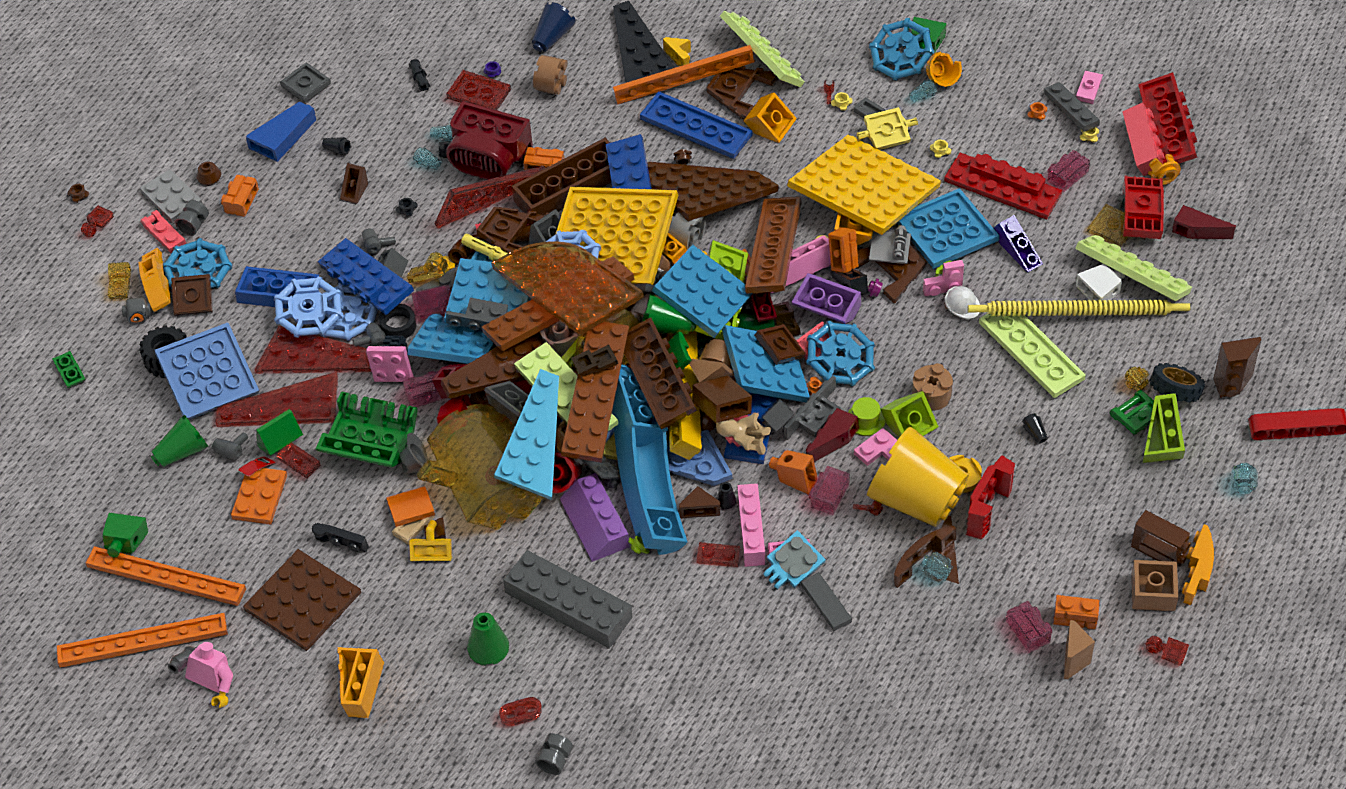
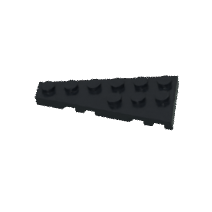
[613,0,675,83]

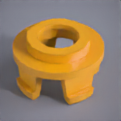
[1148,154,1181,185]

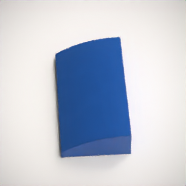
[235,266,319,309]

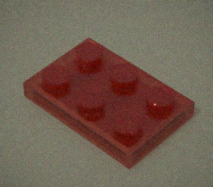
[446,70,511,110]

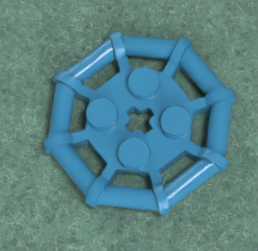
[869,18,934,81]
[163,238,232,289]
[806,321,875,386]

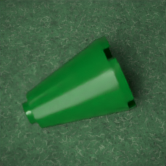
[642,294,695,334]
[151,415,209,467]
[467,612,509,666]

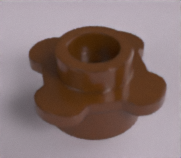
[673,149,692,164]
[67,184,89,202]

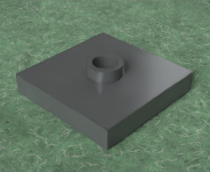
[280,62,331,103]

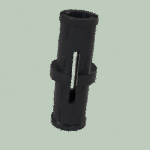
[409,59,430,91]

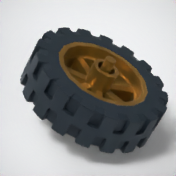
[1149,363,1205,403]

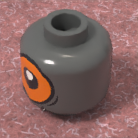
[122,297,151,323]

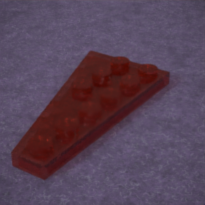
[434,166,545,228]
[255,326,372,373]
[216,371,338,427]

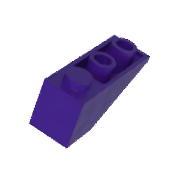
[994,215,1043,273]

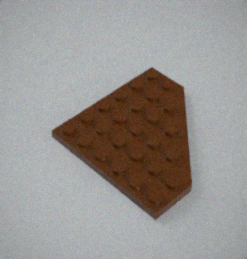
[647,162,779,221]

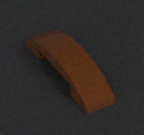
[894,526,956,588]

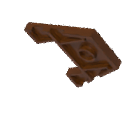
[706,66,777,120]
[477,206,549,264]
[856,245,927,303]

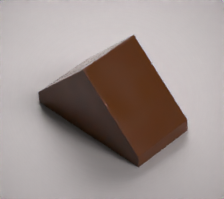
[340,163,368,203]
[679,486,721,519]

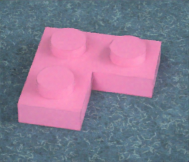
[923,260,964,296]
[854,428,897,466]

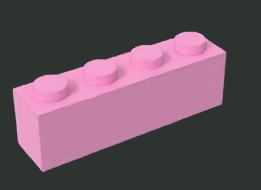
[771,235,831,293]
[737,483,765,567]

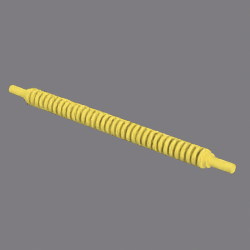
[967,300,1190,316]

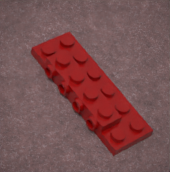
[1138,72,1198,164]
[944,152,1062,220]

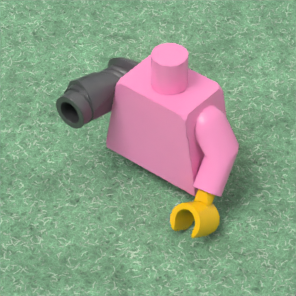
[168,642,233,708]

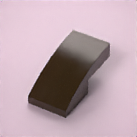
[773,301,801,336]
[571,345,618,376]

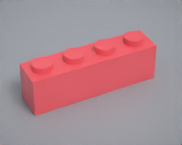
[1122,102,1165,176]

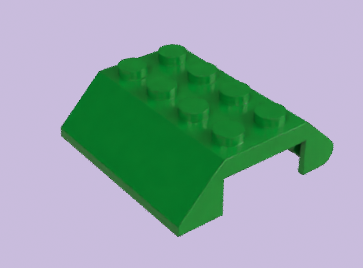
[315,392,418,467]

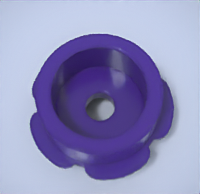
[484,61,501,77]

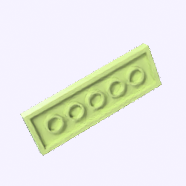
[720,11,805,87]
[1075,235,1192,301]
[979,300,1086,398]
[514,342,618,431]

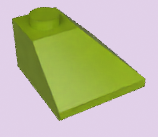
[880,391,939,438]

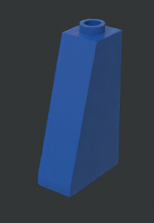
[246,102,316,162]

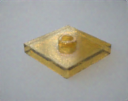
[1087,204,1128,248]

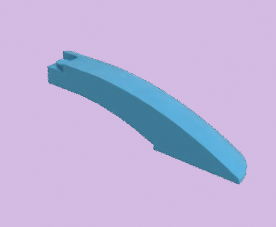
[613,364,688,555]

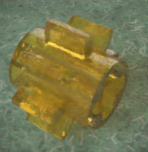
[1124,366,1150,391]

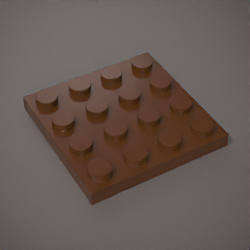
[243,549,361,651]

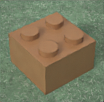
[1131,560,1178,611]

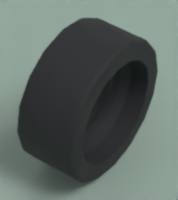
[379,303,417,339]

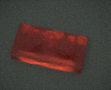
[277,442,321,479]
[697,542,740,567]

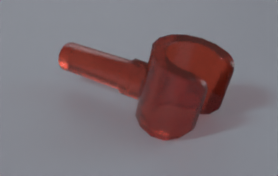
[824,80,835,104]
[853,500,883,516]

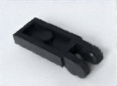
[311,523,369,552]

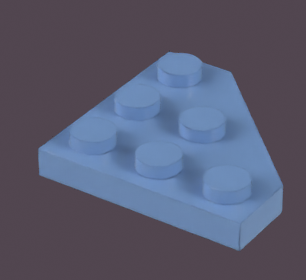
[667,430,733,486]

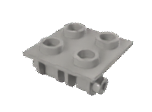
[869,225,911,264]

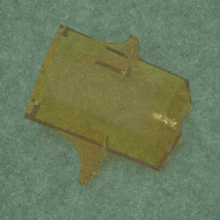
[417,404,544,530]

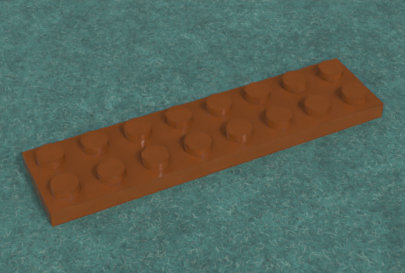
[745,196,802,294]
[482,256,635,351]
[561,319,629,463]

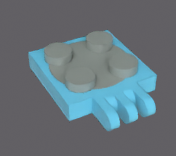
[763,530,826,589]

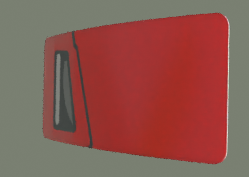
[238,456,276,476]

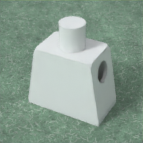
[1076,264,1125,301]

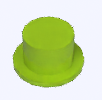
[848,397,885,436]

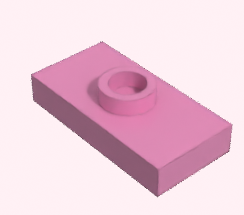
[1076,71,1103,104]

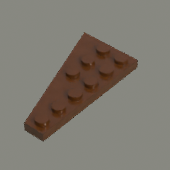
[441,332,544,399]

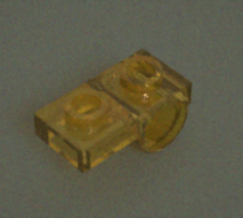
[407,252,448,283]
[108,262,131,299]

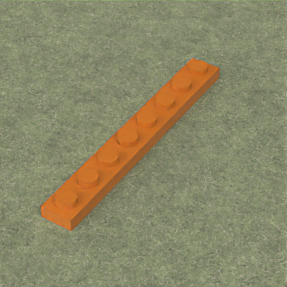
[613,45,754,104]
[86,546,246,606]
[57,613,228,668]

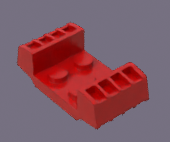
[1122,176,1164,239]
[966,455,1015,539]

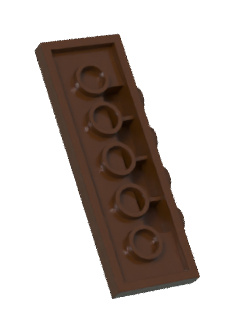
[624,318,697,429]

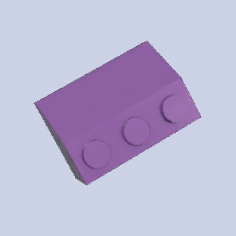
[792,273,861,324]

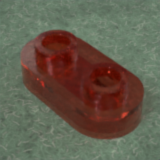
[499,697,542,726]

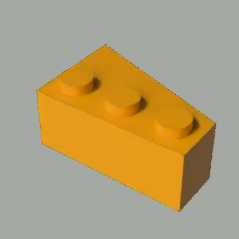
[337,647,384,718]

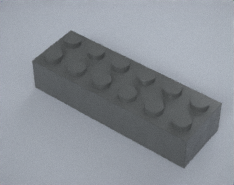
[503,550,632,649]

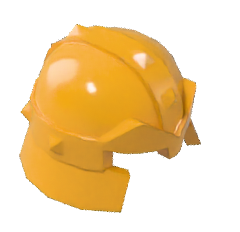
[926,51,962,87]

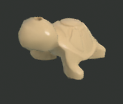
[716,413,771,455]

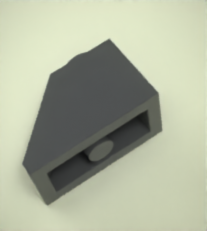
[762,398,794,432]

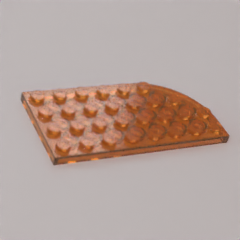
[491,241,644,336]

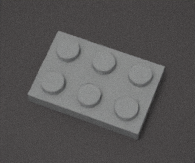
[140,169,203,223]

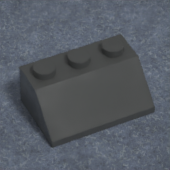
[484,381,529,425]

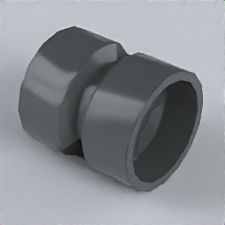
[175,200,209,235]
[535,733,573,775]

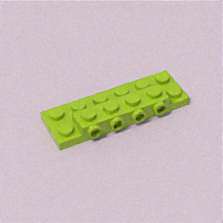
[694,240,748,340]

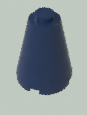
[532,2,576,52]

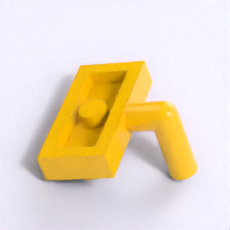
[409,520,452,561]

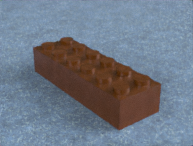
[512,137,612,215]

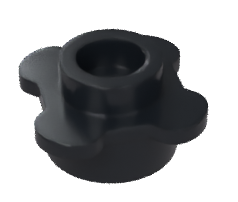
[396,198,418,216]

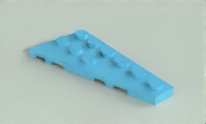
[494,369,559,500]

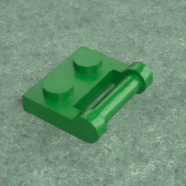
[1109,390,1154,435]

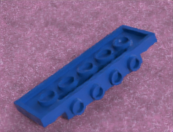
[318,238,415,315]

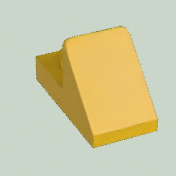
[663,37,691,66]

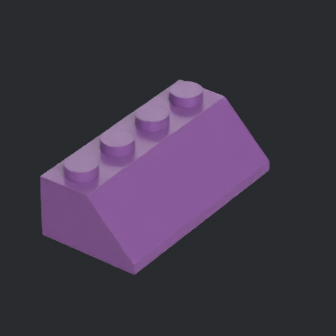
[560,473,630,562]

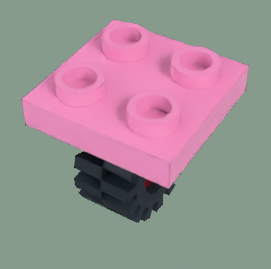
[366,336,413,382]

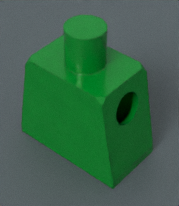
[911,17,947,57]
[102,513,148,558]

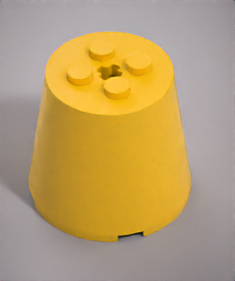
[867,427,969,527]

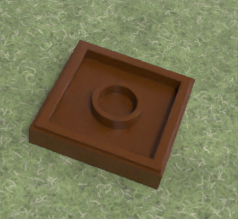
[171,274,213,316]
[754,324,806,365]

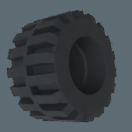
[139,325,187,378]

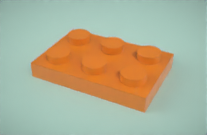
[231,468,287,525]

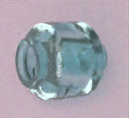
[1231,463,1258,494]
[920,552,953,583]

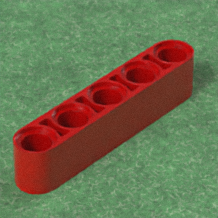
[1248,408,1346,440]

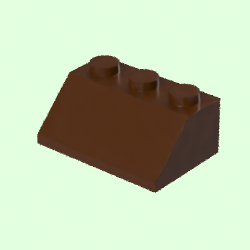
[1213,337,1261,397]

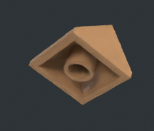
[689,359,736,383]
[1064,620,1095,679]

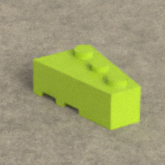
[1143,393,1185,463]

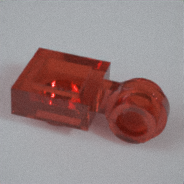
[81,205,114,237]
[1145,636,1189,666]

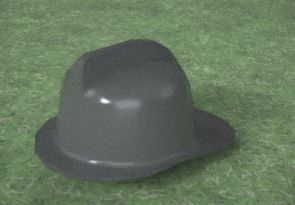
[400,433,429,474]

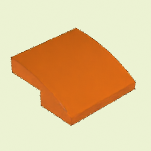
[386,486,435,527]

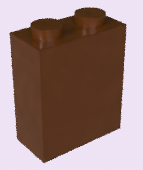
[692,375,752,423]

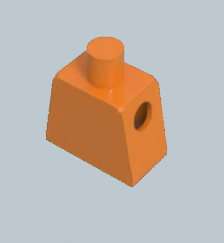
[769,450,818,495]

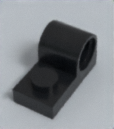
[831,269,868,295]

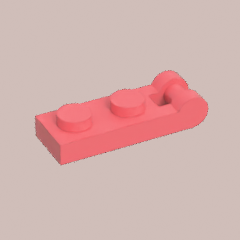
[140,210,186,253]

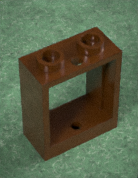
[1131,510,1191,567]

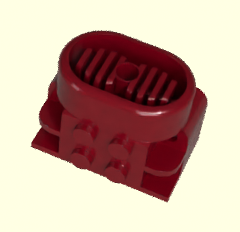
[446,101,533,181]

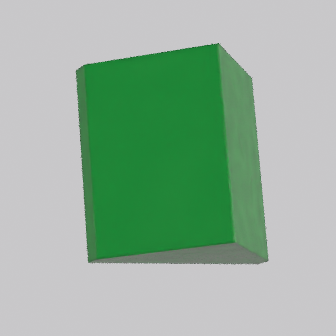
[256,409,303,456]

